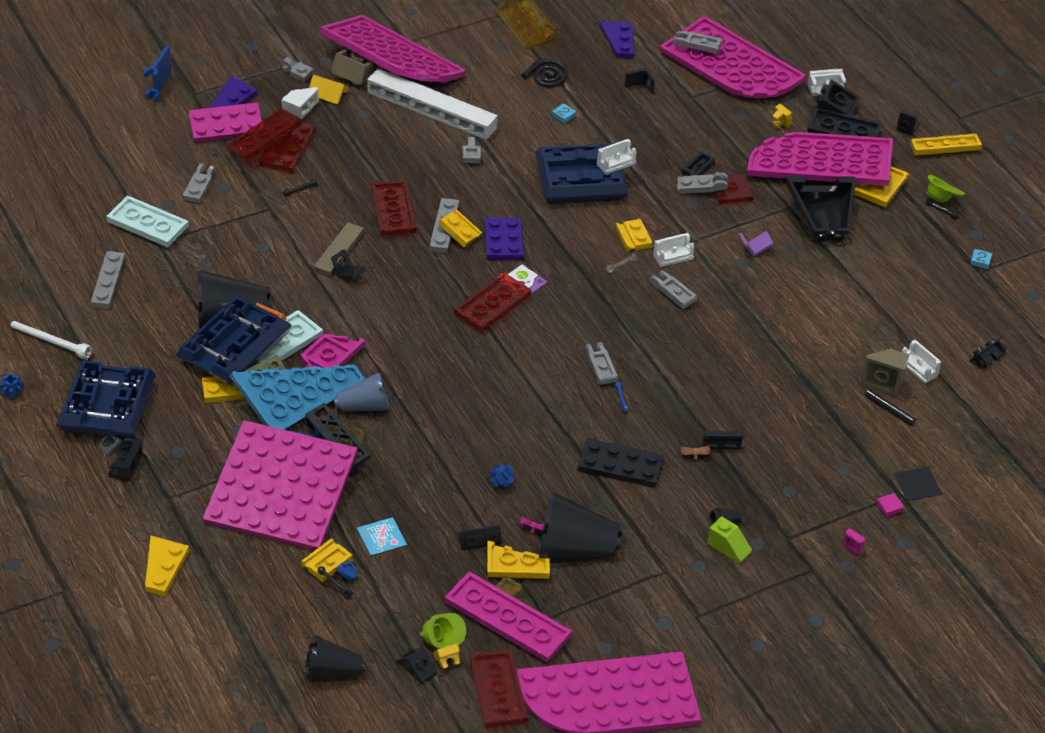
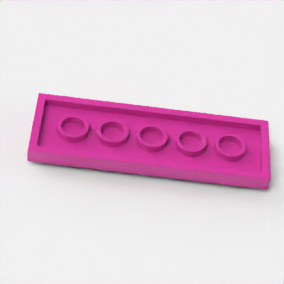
[444,571,572,663]

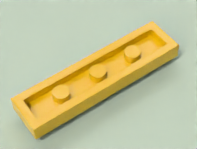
[910,134,982,156]

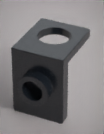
[624,68,655,93]
[896,110,920,136]
[331,249,366,280]
[396,647,437,683]

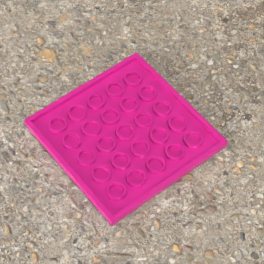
[202,420,358,550]

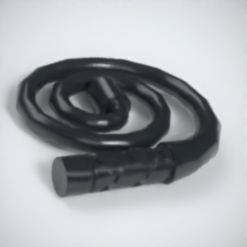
[522,59,568,87]

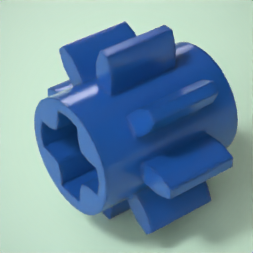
[0,374,24,398]
[490,463,514,488]

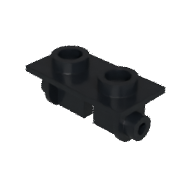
[969,336,1007,368]
[458,525,501,550]

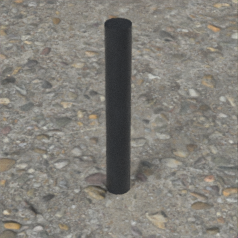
[865,389,916,425]

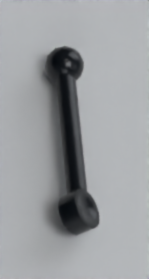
[283,179,318,196]
[926,199,959,219]
[317,566,352,598]

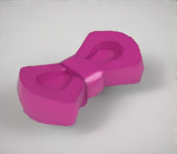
[520,516,544,533]

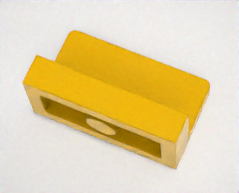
[309,75,349,104]

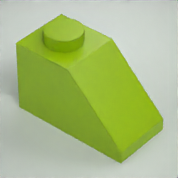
[707,516,752,564]

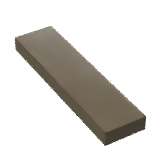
[314,222,364,277]

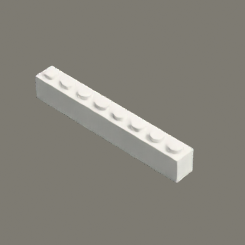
[367,68,498,140]

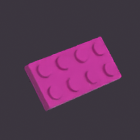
[188,103,264,142]

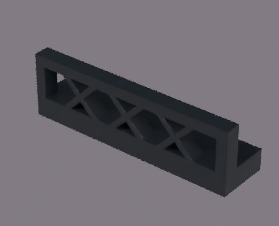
[305,403,371,477]

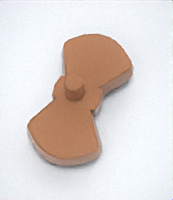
[680,446,710,459]

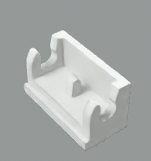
[807,69,846,96]
[597,139,636,175]
[653,233,694,267]
[902,340,942,384]

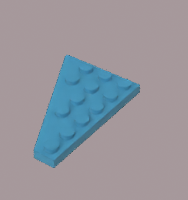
[229,364,365,430]

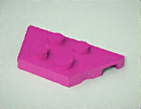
[301,333,365,368]

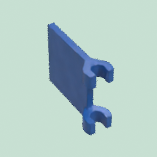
[144,46,171,102]

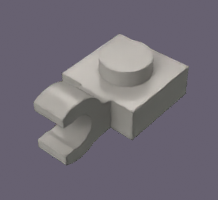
[282,57,313,82]
[463,137,481,163]

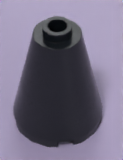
[304,635,365,679]

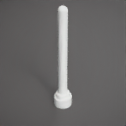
[11,321,92,360]

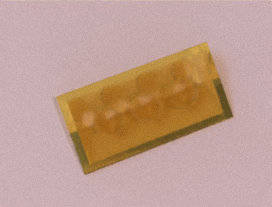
[495,0,558,49]

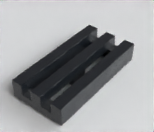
[681,151,716,176]
[702,431,743,450]

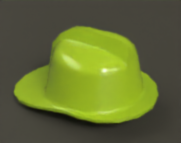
[926,175,965,203]
[419,613,466,648]

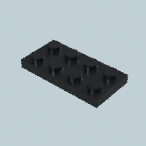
[807,107,882,137]
[578,438,664,488]

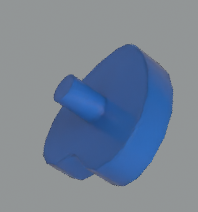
[337,561,357,580]

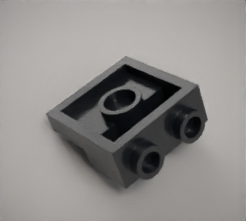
[815,79,860,116]

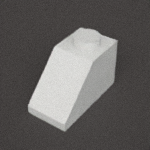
[281,87,319,120]

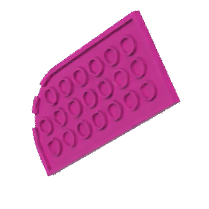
[320,15,466,83]
[660,16,806,98]
[747,132,893,186]
[515,652,701,733]

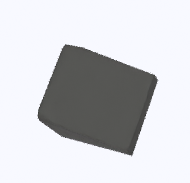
[97,436,126,456]

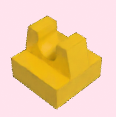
[772,104,792,128]
[433,644,460,669]

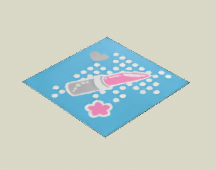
[357,517,407,555]

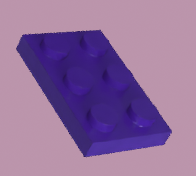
[485,218,524,260]

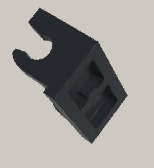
[108,438,143,482]

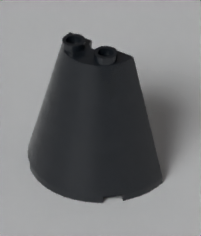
[786,176,855,242]
[198,270,271,329]
[539,492,623,558]

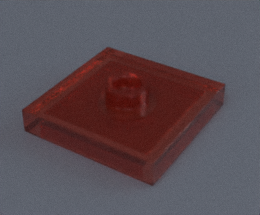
[714,173,754,205]

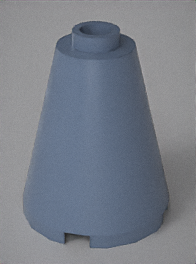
[334,373,389,412]

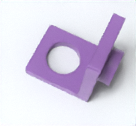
[739,231,774,257]

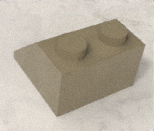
[331,48,378,85]
[861,349,910,396]

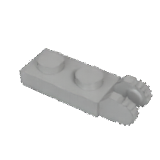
[673,31,722,54]
[182,163,215,203]
[678,172,727,194]
[650,270,697,309]
[585,342,618,385]

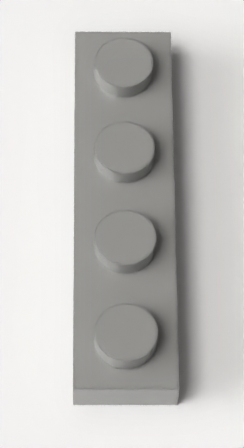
[429,198,459,253]
[91,251,125,309]

